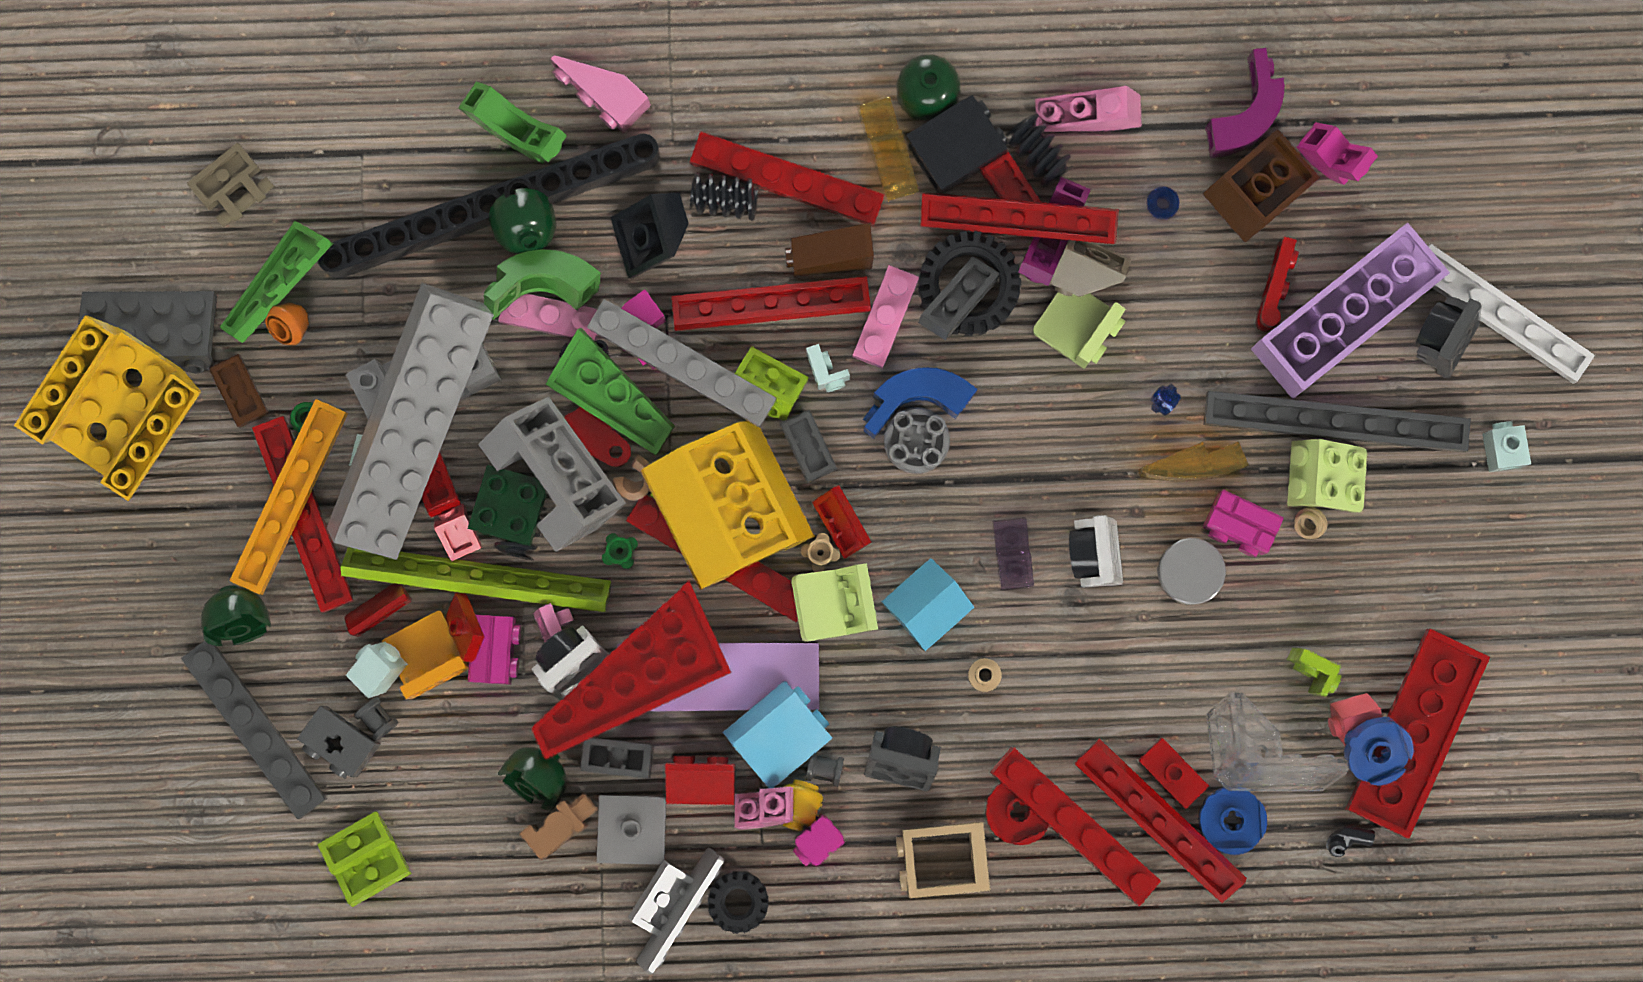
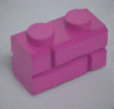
[1202,489,1284,558]
[468,615,521,685]
[793,814,845,866]

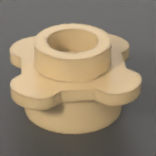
[801,533,840,572]

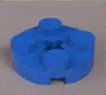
[1344,717,1414,786]
[1198,787,1267,855]

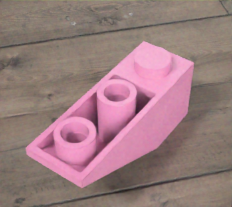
[551,55,650,133]
[1035,86,1141,132]

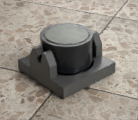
[1416,296,1482,379]
[864,727,941,792]

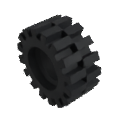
[707,871,769,934]

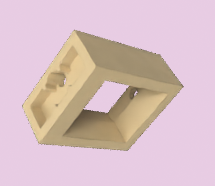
[896,821,990,898]

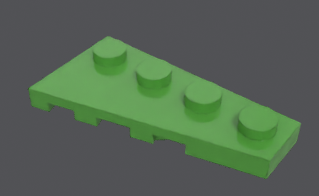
[219,221,333,343]
[545,328,675,455]

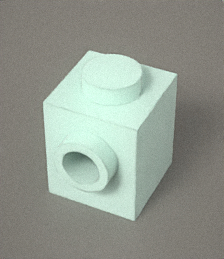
[1483,421,1531,472]
[346,642,408,698]

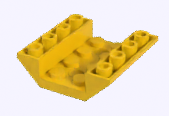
[14,315,201,501]
[641,421,815,590]

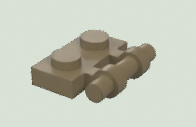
[186,142,275,227]

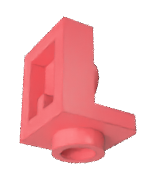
[434,504,482,561]

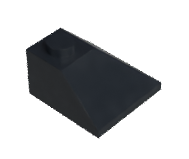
[610,193,689,279]

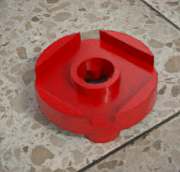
[985,783,1049,846]

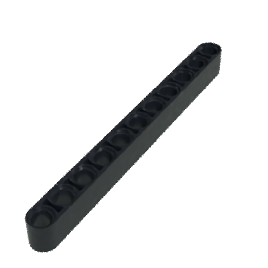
[318,133,660,279]

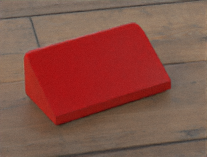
[344,584,412,637]

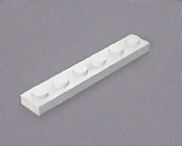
[1428,244,1595,384]

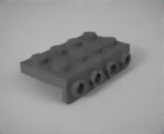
[78,291,217,374]

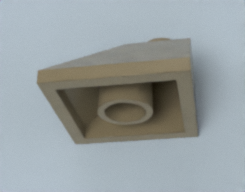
[1050,240,1131,297]

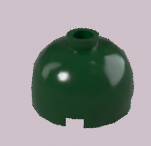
[896,54,961,121]
[488,188,557,255]
[201,585,271,646]
[498,747,567,811]

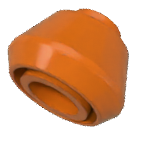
[265,302,309,345]

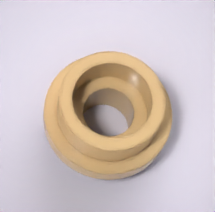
[1294,507,1328,539]
[968,658,1002,692]

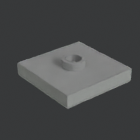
[597,795,666,865]

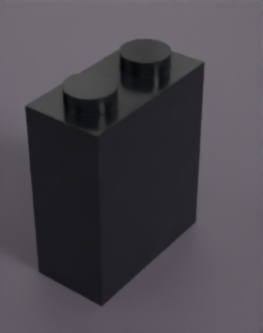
[905,94,1008,194]

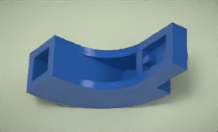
[863,367,977,439]

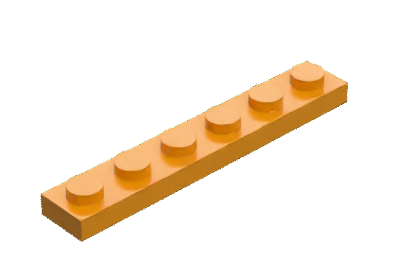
[229,399,348,595]

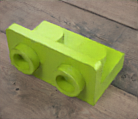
[734,346,809,421]
[1286,648,1342,697]

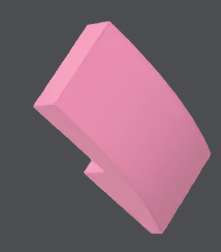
[734,787,793,830]

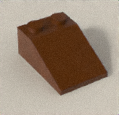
[1202,129,1321,243]

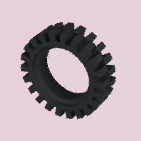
[918,231,1021,336]

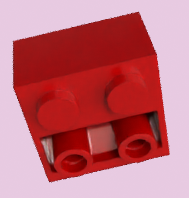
[665,756,736,805]

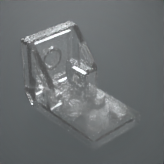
[1206,692,1349,791]

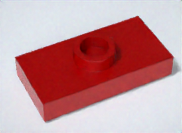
[980,151,1041,202]
[422,451,461,518]
[812,485,872,559]
[445,593,485,662]
[1138,738,1209,809]

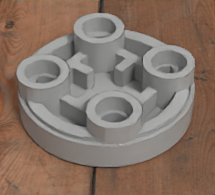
[884,407,950,474]
[1157,538,1226,605]

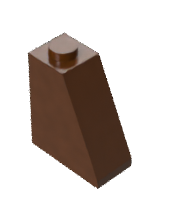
[785,223,874,277]

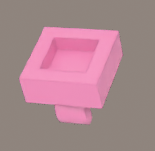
[533,604,574,642]

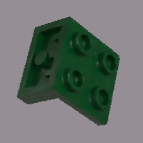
[467,465,547,546]

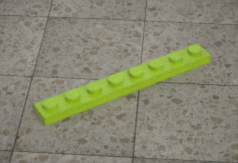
[341,547,611,612]

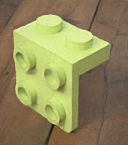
[1033,292,1126,369]
[1287,439,1367,513]
[792,563,878,641]

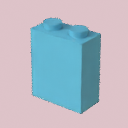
[723,680,832,788]

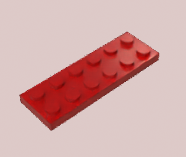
[1345,628,1490,839]

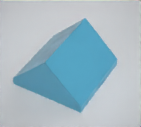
[881,558,975,651]

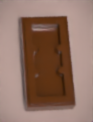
[209,354,269,428]

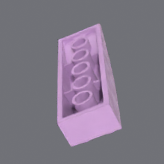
[1251,223,1450,399]
[617,643,819,712]

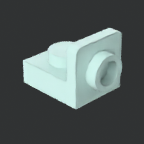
[806,344,850,392]

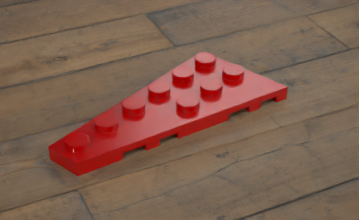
[531,580,732,759]

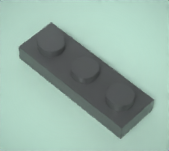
[918,256,1000,341]

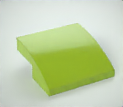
[317,811,412,907]

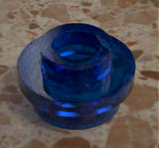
[1147,187,1180,220]
[1151,384,1181,416]

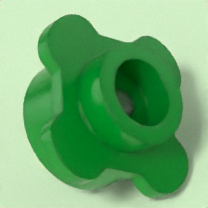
[602,533,638,569]

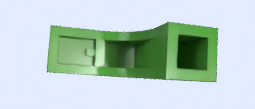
[458,82,567,164]
[483,250,601,320]

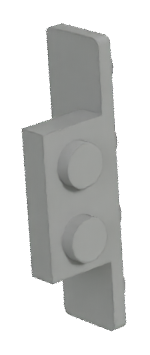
[628,847,724,974]

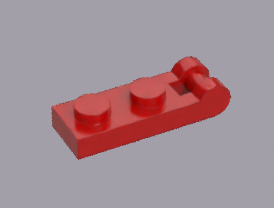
[1255,236,1299,332]

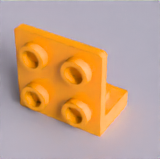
[382,610,469,700]

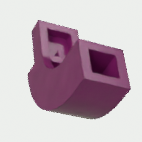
[1206,47,1285,158]
[1018,176,1091,286]

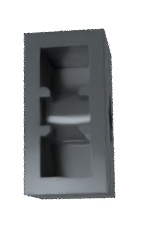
[297,706,381,779]
[580,738,654,779]

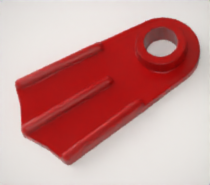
[564,407,631,467]

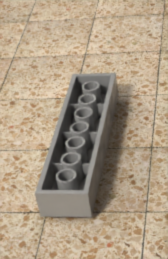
[327,283,493,560]

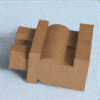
[519,794,598,860]

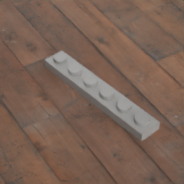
[587,299,777,428]

